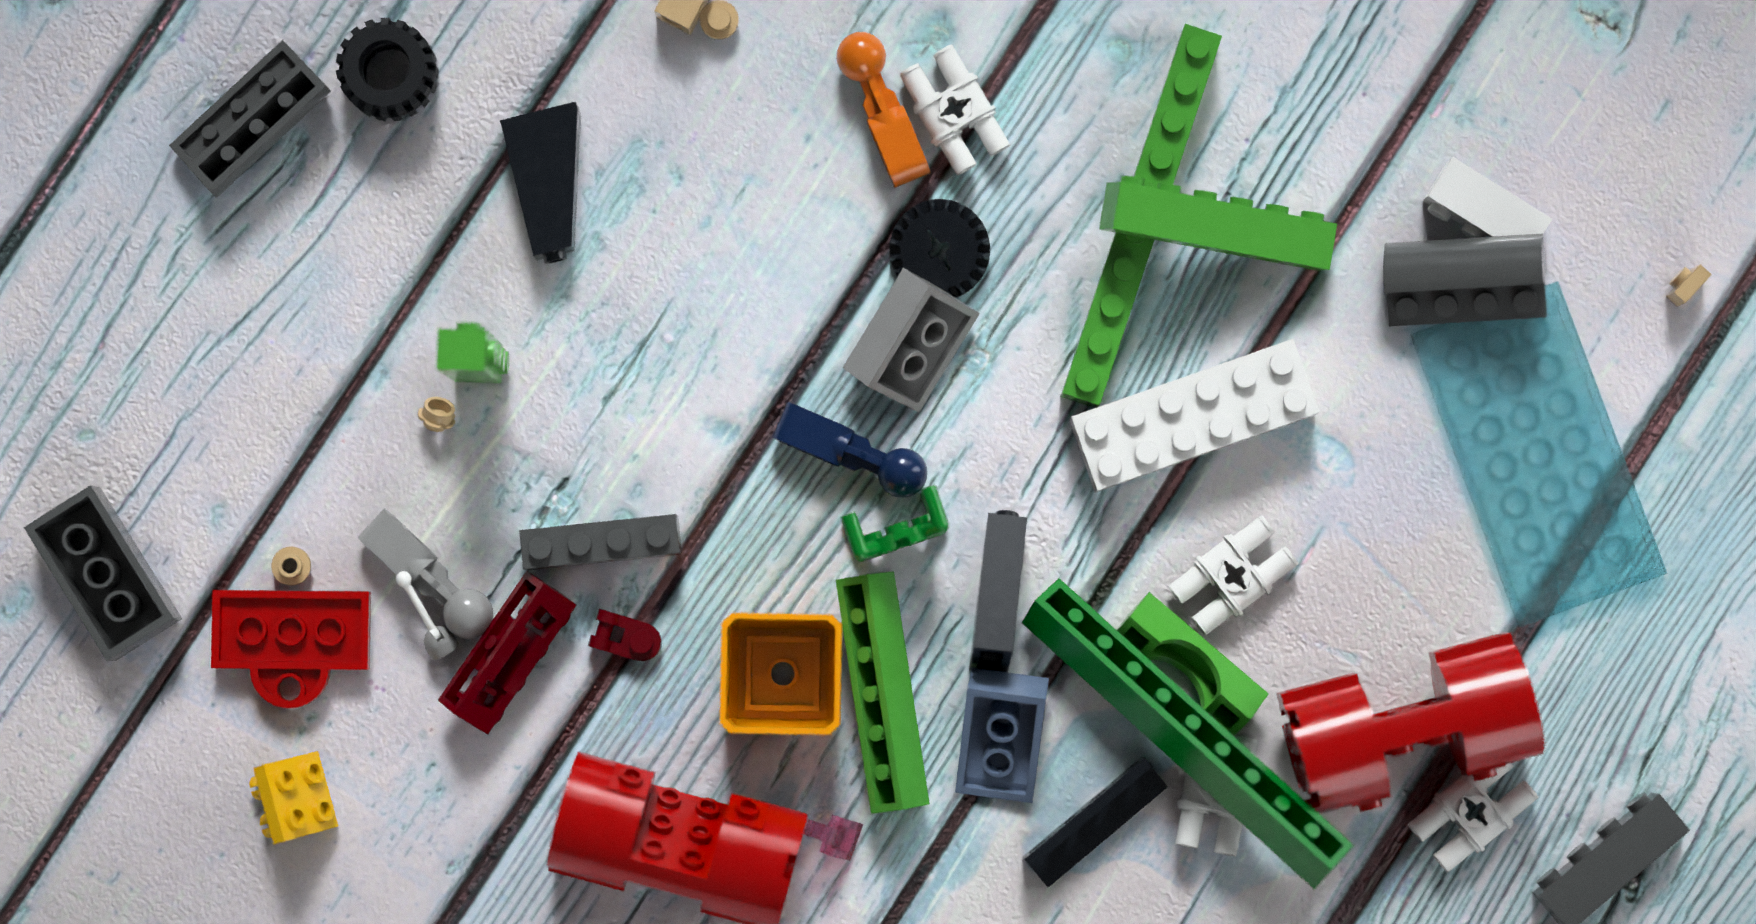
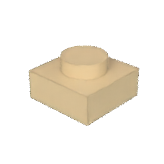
[1666,264,1712,307]

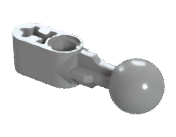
[358,508,493,639]

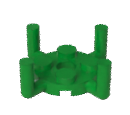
[841,485,949,562]

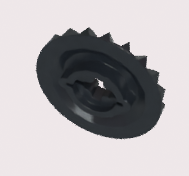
[889,199,990,298]

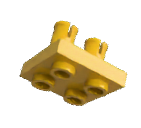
[249,751,338,845]

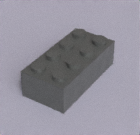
[23,485,182,661]

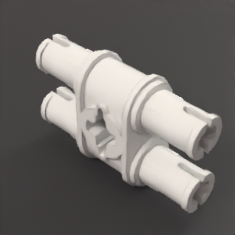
[899,44,1010,176]
[1168,515,1299,635]
[1175,736,1259,857]
[1408,763,1539,873]

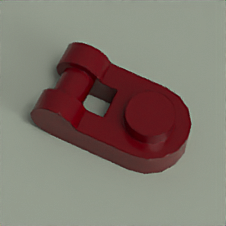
[588,608,662,661]

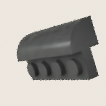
[169,40,331,197]
[1383,233,1547,326]

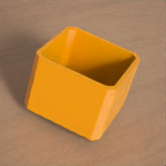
[720,613,842,735]

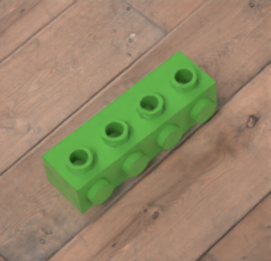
[436,322,509,384]

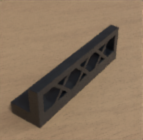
[1023,757,1168,888]

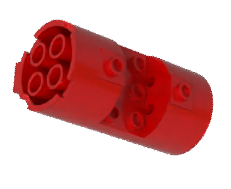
[1276,632,1544,814]
[547,752,808,924]

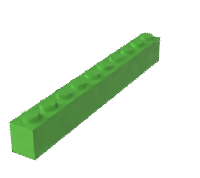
[1060,24,1222,408]

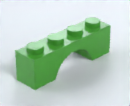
[1117,592,1269,736]

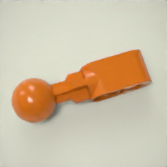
[836,32,931,188]

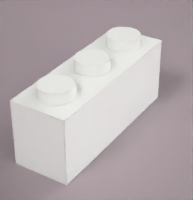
[1423,157,1552,238]

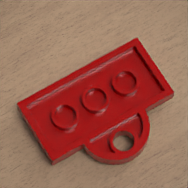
[211,590,371,708]

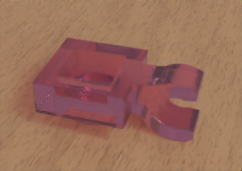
[803,814,863,861]

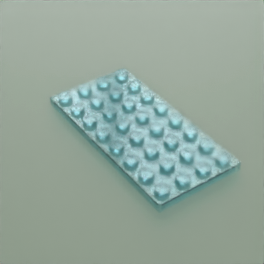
[1410,281,1668,627]

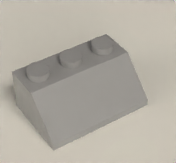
[842,268,980,412]

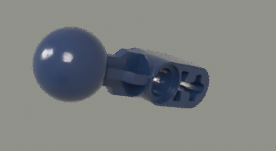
[772,402,928,498]

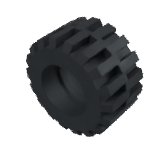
[336,18,439,121]

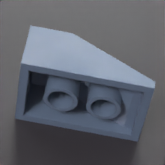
[955,668,1049,803]

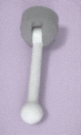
[396,571,459,660]

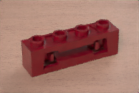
[438,571,577,735]

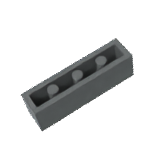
[519,514,682,571]
[1533,792,1690,924]

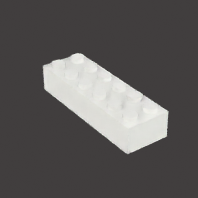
[1069,339,1320,493]

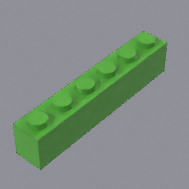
[1099,176,1337,270]
[836,571,930,814]

